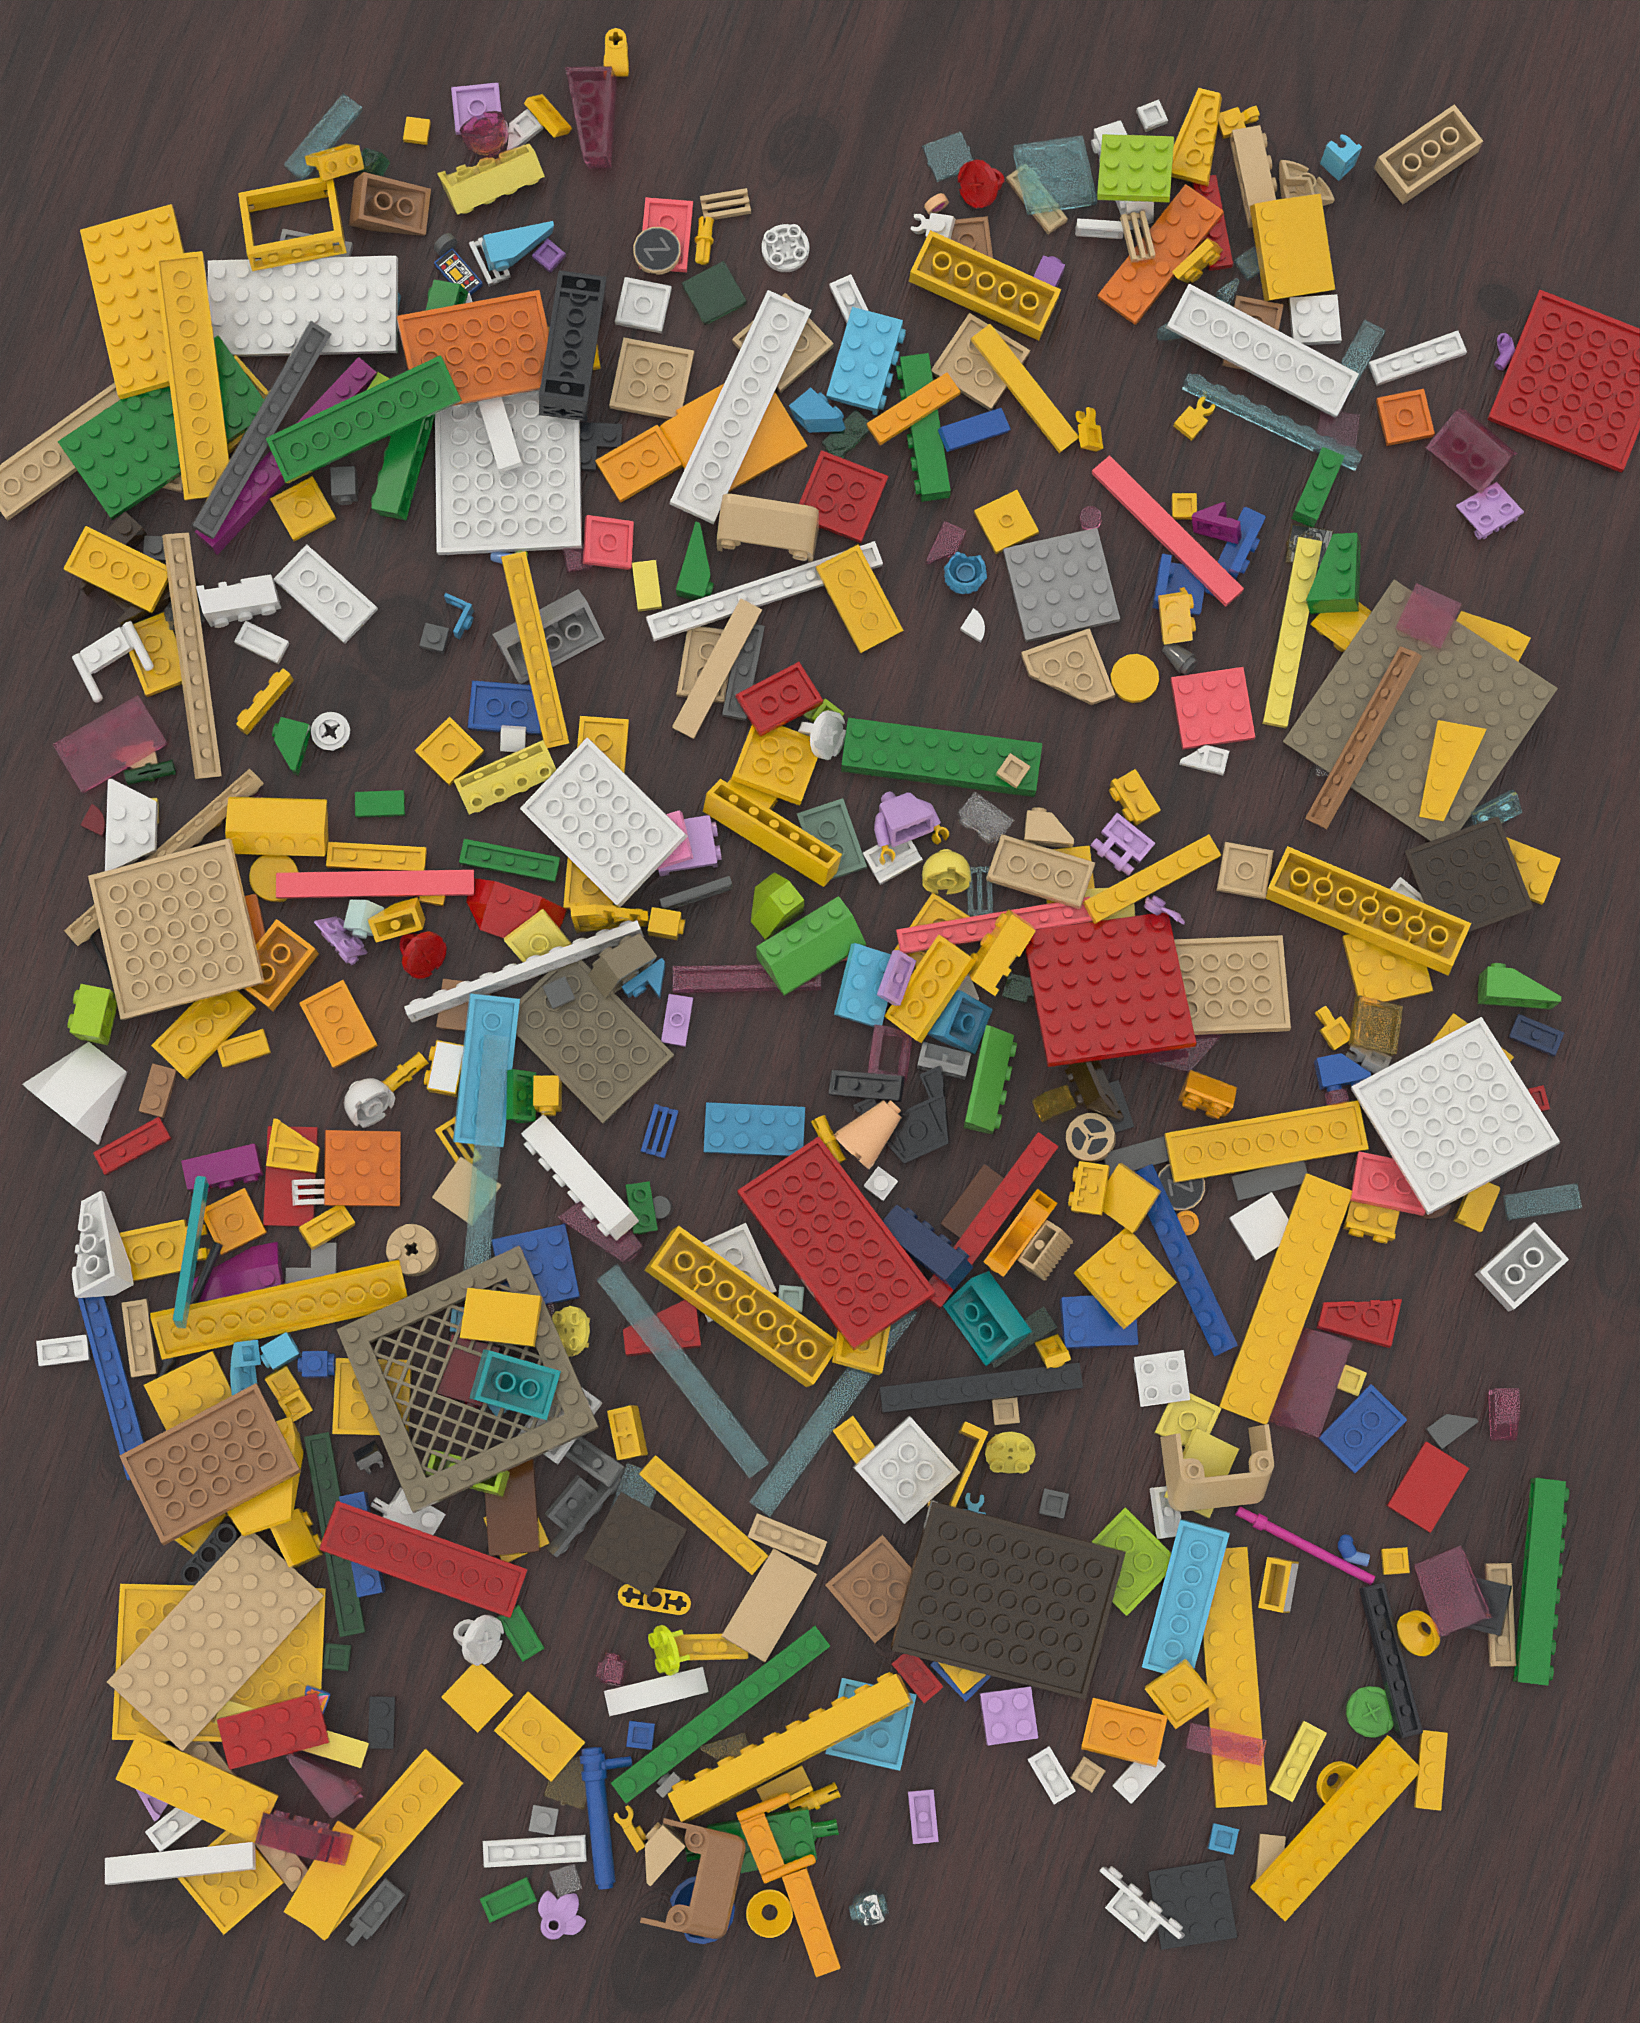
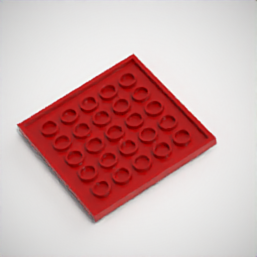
[1487,290,1640,473]
[1025,912,1196,1067]

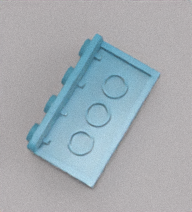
[826,307,906,415]

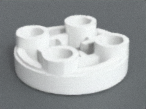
[762,224,809,272]

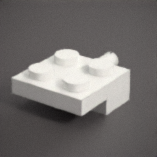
[370,1487,446,1535]

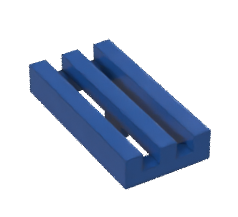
[641,1104,679,1159]

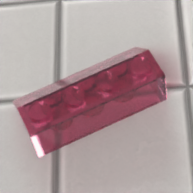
[53,695,168,793]
[1268,1327,1353,1439]

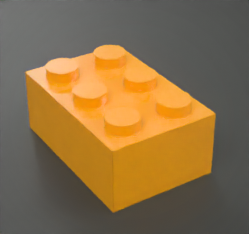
[244,919,319,1011]

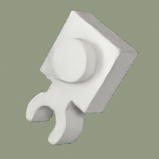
[911,213,956,239]

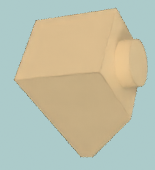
[1024,808,1074,848]

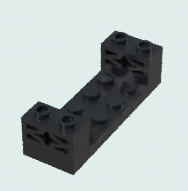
[539,270,607,422]

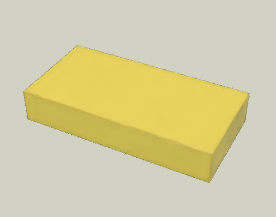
[632,560,662,612]

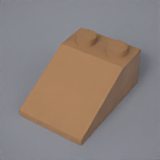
[349,172,431,236]

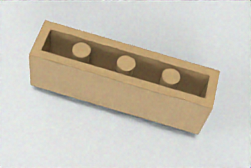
[1230,125,1277,228]

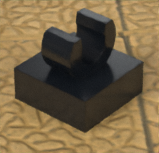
[353,1440,384,1475]

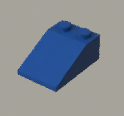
[1060,1296,1138,1349]

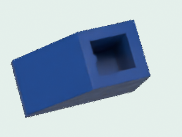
[1314,1053,1371,1093]

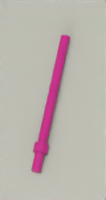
[1235,1506,1375,1585]

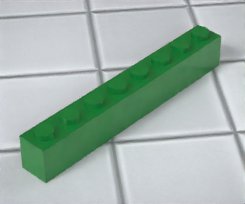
[1513,1478,1569,1686]

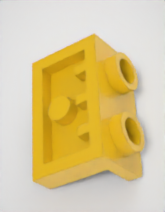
[305,144,364,181]
[1109,769,1161,826]
[1068,1161,1110,1216]
[1343,1201,1400,1244]

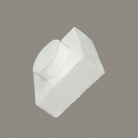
[863,1166,898,1201]

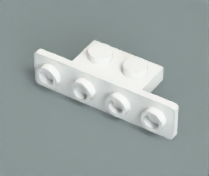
[1100,1866,1185,1942]

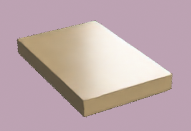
[677,626,730,703]

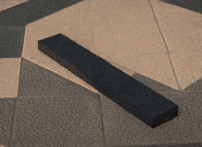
[1359,1582,1423,1739]

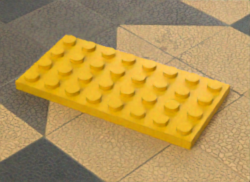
[80,204,184,400]

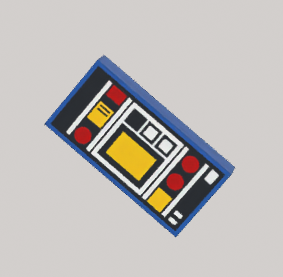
[434,248,483,295]

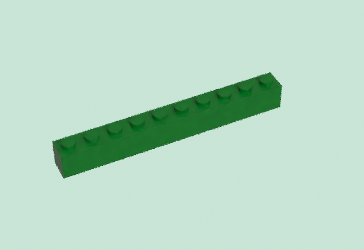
[371,280,469,520]
[611,1626,830,1803]

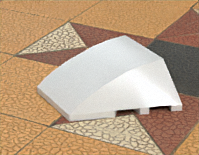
[22,1042,127,1145]

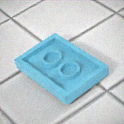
[834,943,891,1028]

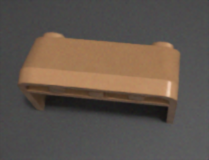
[640,1818,745,1939]

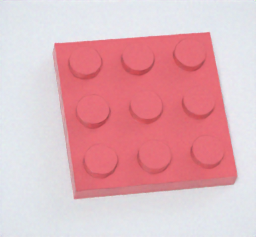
[1171,667,1255,750]

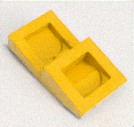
[265,1365,313,1422]

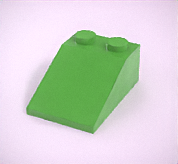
[1477,963,1561,1010]

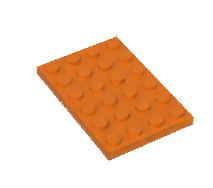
[397,290,549,406]

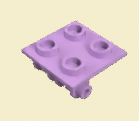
[1456,482,1524,539]
[314,916,368,965]

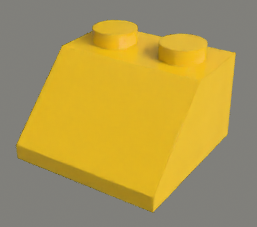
[270,1508,323,1568]

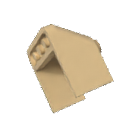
[717,494,819,563]
[1160,1424,1274,1512]

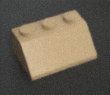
[645,1822,686,1886]

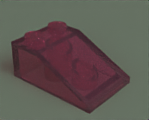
[1414,1546,1491,1637]
[286,1752,363,1819]

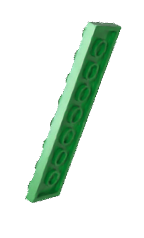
[266,355,462,484]

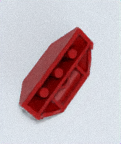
[466,878,567,939]

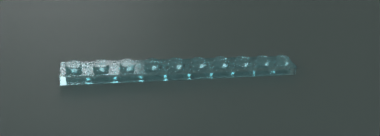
[463,1035,510,1271]
[597,1264,769,1478]
[750,1310,918,1517]

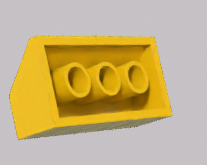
[225,797,329,856]

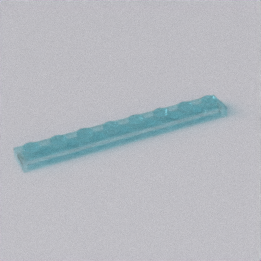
[1182,373,1363,471]

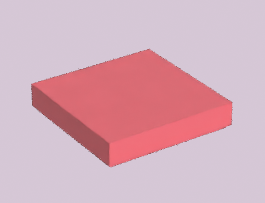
[583,515,634,570]

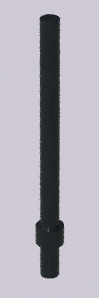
[156,1241,223,1379]

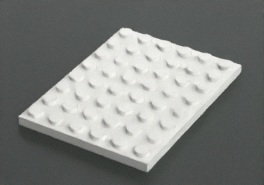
[435,390,582,555]

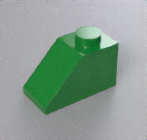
[272,717,311,776]

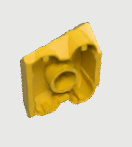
[1311,602,1372,652]

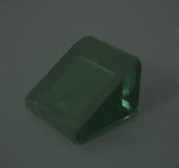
[359,148,390,176]

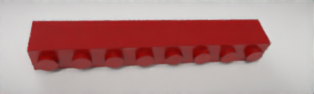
[927,1132,1058,1309]

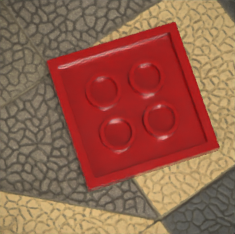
[799,450,888,544]

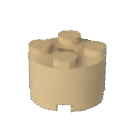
[386,1224,439,1276]

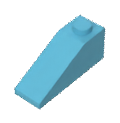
[482,221,554,271]

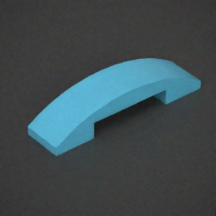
[230,1340,261,1396]

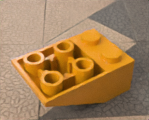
[1178,1070,1237,1120]

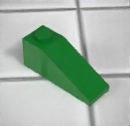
[676,522,714,601]

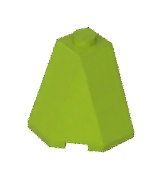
[751,872,804,940]

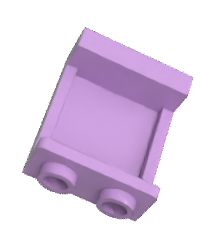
[659,815,722,876]

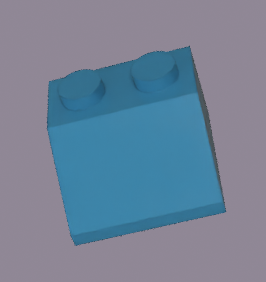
[927,990,993,1054]

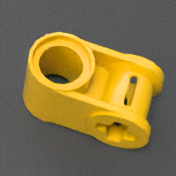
[604,28,629,77]

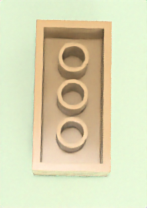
[1374,104,1483,205]

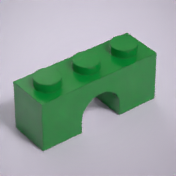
[1291,447,1345,528]

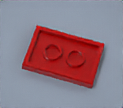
[736,662,824,737]
[1386,1441,1469,1533]

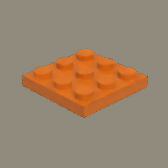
[324,1130,401,1207]

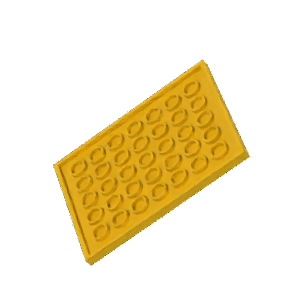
[112,1584,326,1742]

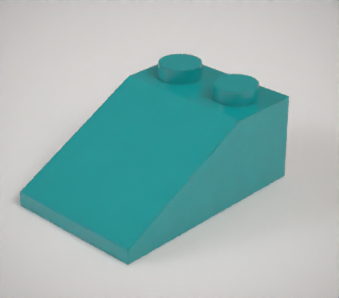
[469,1349,561,1420]

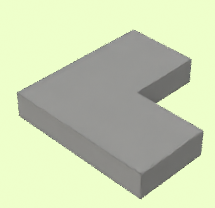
[285,1243,337,1284]

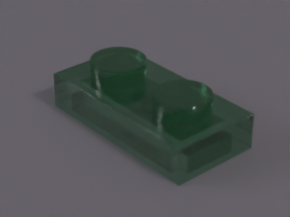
[822,410,870,458]

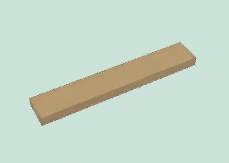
[672,598,762,739]

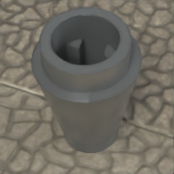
[1162,643,1198,675]

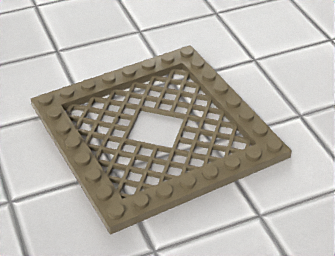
[337,1246,599,1513]

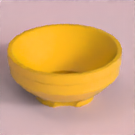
[1397,1610,1440,1656]
[1316,1761,1357,1804]
[746,1889,793,1938]

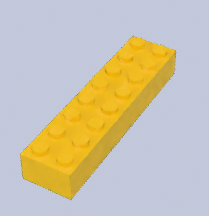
[1266,846,1471,976]
[645,1226,836,1387]

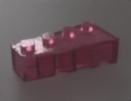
[565,66,617,168]

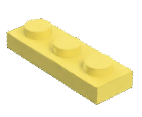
[1269,1721,1327,1802]

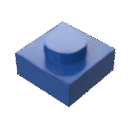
[626,1721,655,1750]

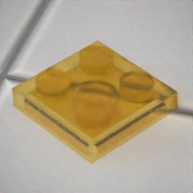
[1349,995,1403,1055]

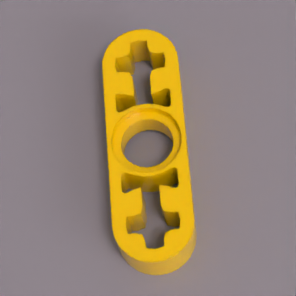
[618,1584,691,1615]

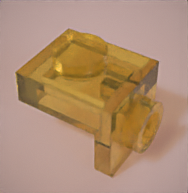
[1032,1085,1077,1122]

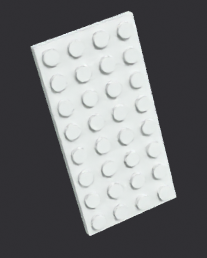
[208,256,398,357]

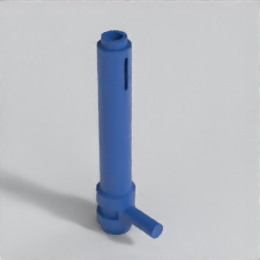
[580,1747,632,1889]

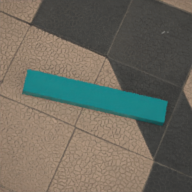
[173,1176,209,1328]

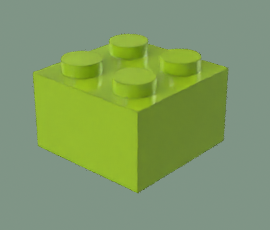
[68,984,117,1045]

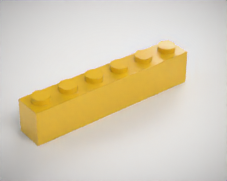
[703,779,842,887]

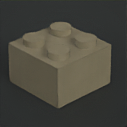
[588,933,657,999]

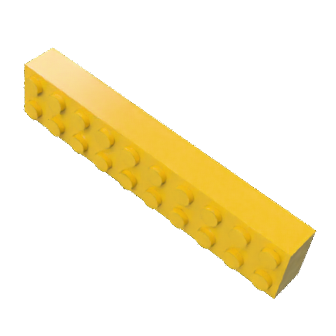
[668,1672,914,1822]

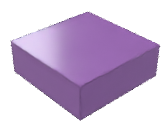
[532,238,566,273]

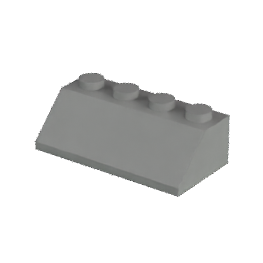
[493,589,605,684]

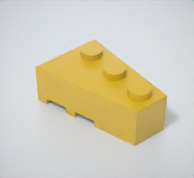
[968,909,1036,996]

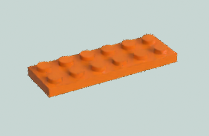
[1098,184,1224,325]

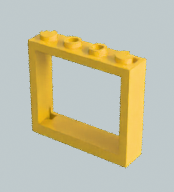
[238,177,347,271]

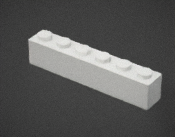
[521,1114,639,1241]

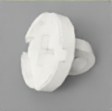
[798,710,846,760]
[453,1615,504,1666]

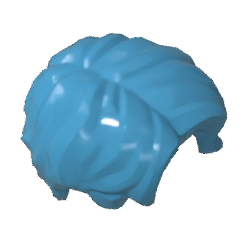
[944,552,987,594]

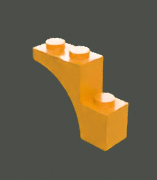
[984,1189,1058,1277]

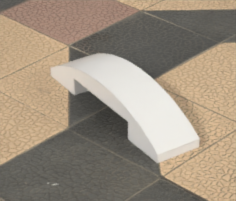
[604,1667,709,1716]

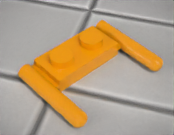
[736,1792,816,1884]

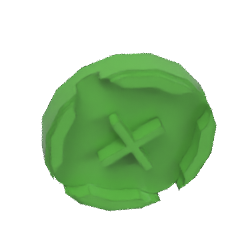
[1345,1686,1394,1738]

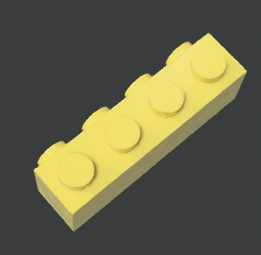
[454,740,556,814]

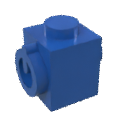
[298,1351,336,1378]

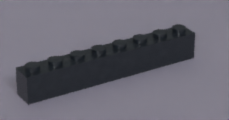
[879,1363,1083,1414]

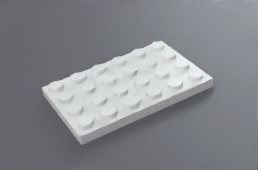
[520,738,688,908]

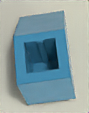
[789,387,845,433]

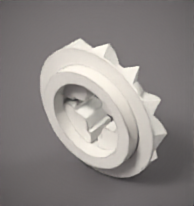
[311,712,350,751]

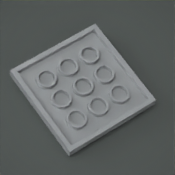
[1003,528,1120,642]

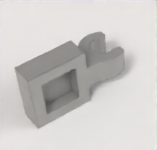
[1345,1042,1392,1074]

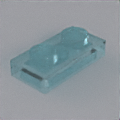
[1471,790,1522,825]

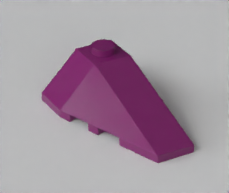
[192,1242,285,1303]

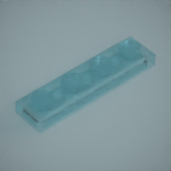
[284,93,363,181]

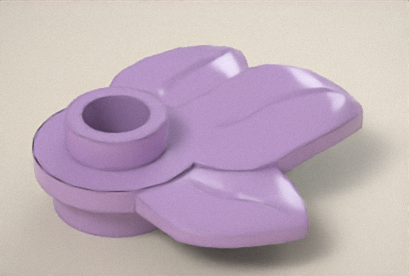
[1144,895,1185,925]
[538,1891,586,1940]

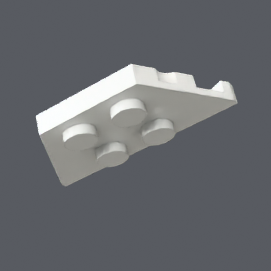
[105,779,158,871]

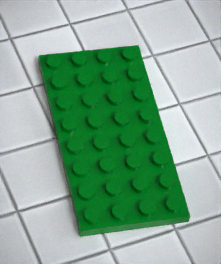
[57,335,264,520]

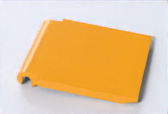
[659,383,808,493]

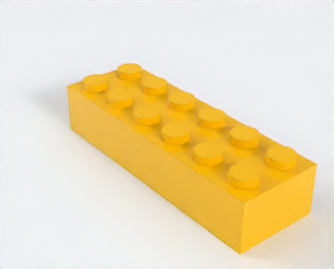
[909,230,1061,341]

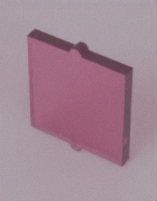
[1315,410,1360,456]

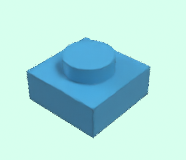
[1208,1823,1239,1855]

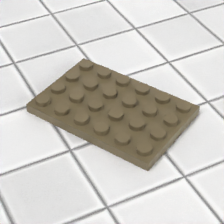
[516,960,675,1124]

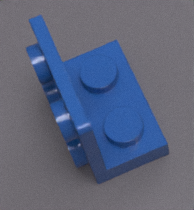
[1152,554,1205,615]

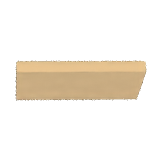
[986,834,1095,909]
[721,1548,817,1663]

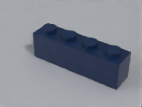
[883,1205,973,1290]

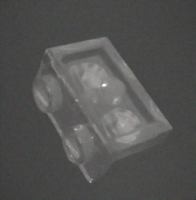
[957,792,1014,845]

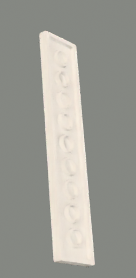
[669,290,812,524]

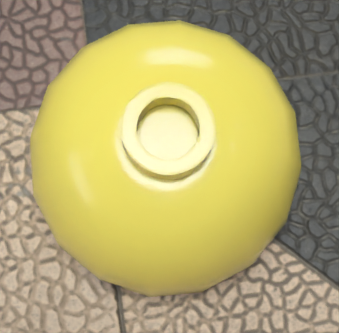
[922,849,971,894]

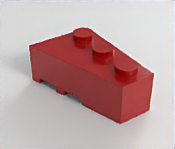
[623,1300,702,1357]

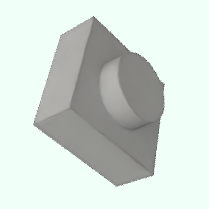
[656,1772,683,1798]
[529,1805,559,1835]

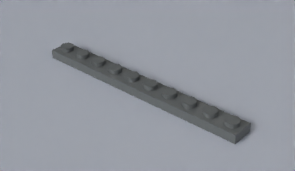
[191,321,331,539]

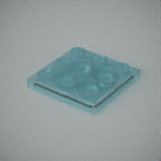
[1012,135,1098,215]

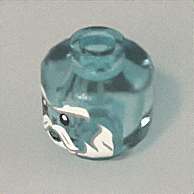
[849,1889,889,1927]

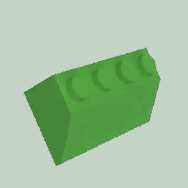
[756,896,866,996]
[964,1025,1017,1134]

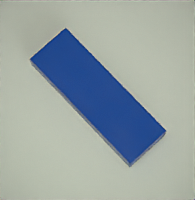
[938,408,1011,452]

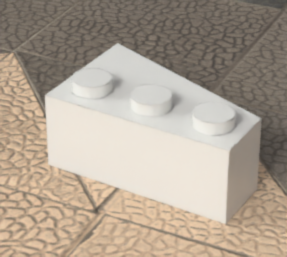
[196,575,281,628]

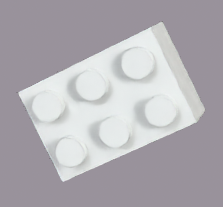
[1474,1222,1569,1312]

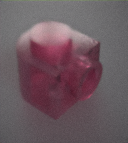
[596,1652,626,1686]

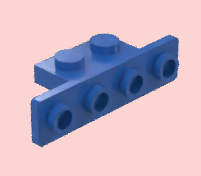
[1204,507,1265,597]

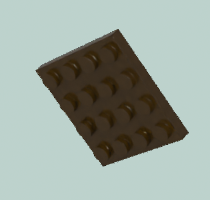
[1405,816,1533,933]

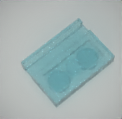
[610,1463,656,1510]

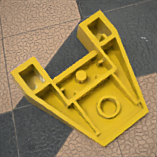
[226,1417,303,1536]

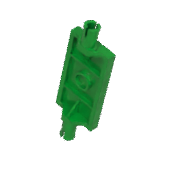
[685,1807,839,1873]

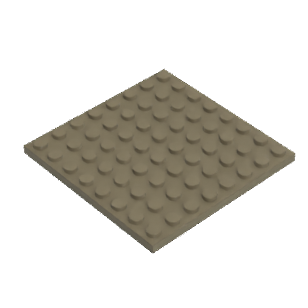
[1283,580,1558,841]

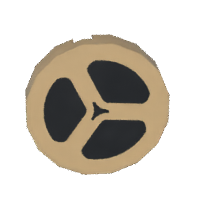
[1066,1113,1116,1163]

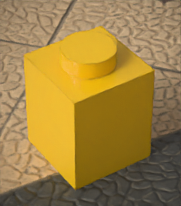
[648,907,685,940]

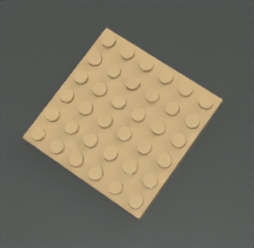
[88,838,265,1020]

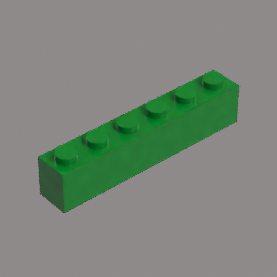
[896,353,951,502]

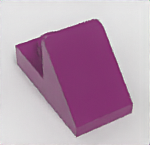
[1192,502,1242,544]

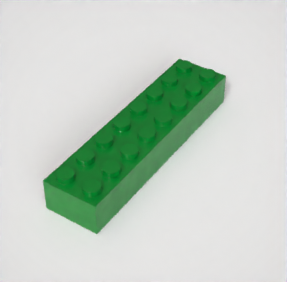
[841,718,1042,797]

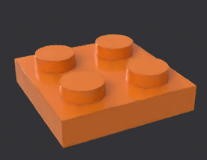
[1376,389,1435,446]

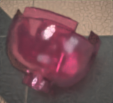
[460,111,509,157]

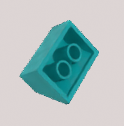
[943,1271,1032,1366]

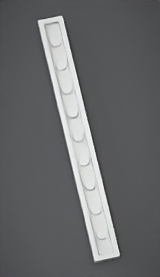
[646,541,883,641]
[404,920,644,1022]

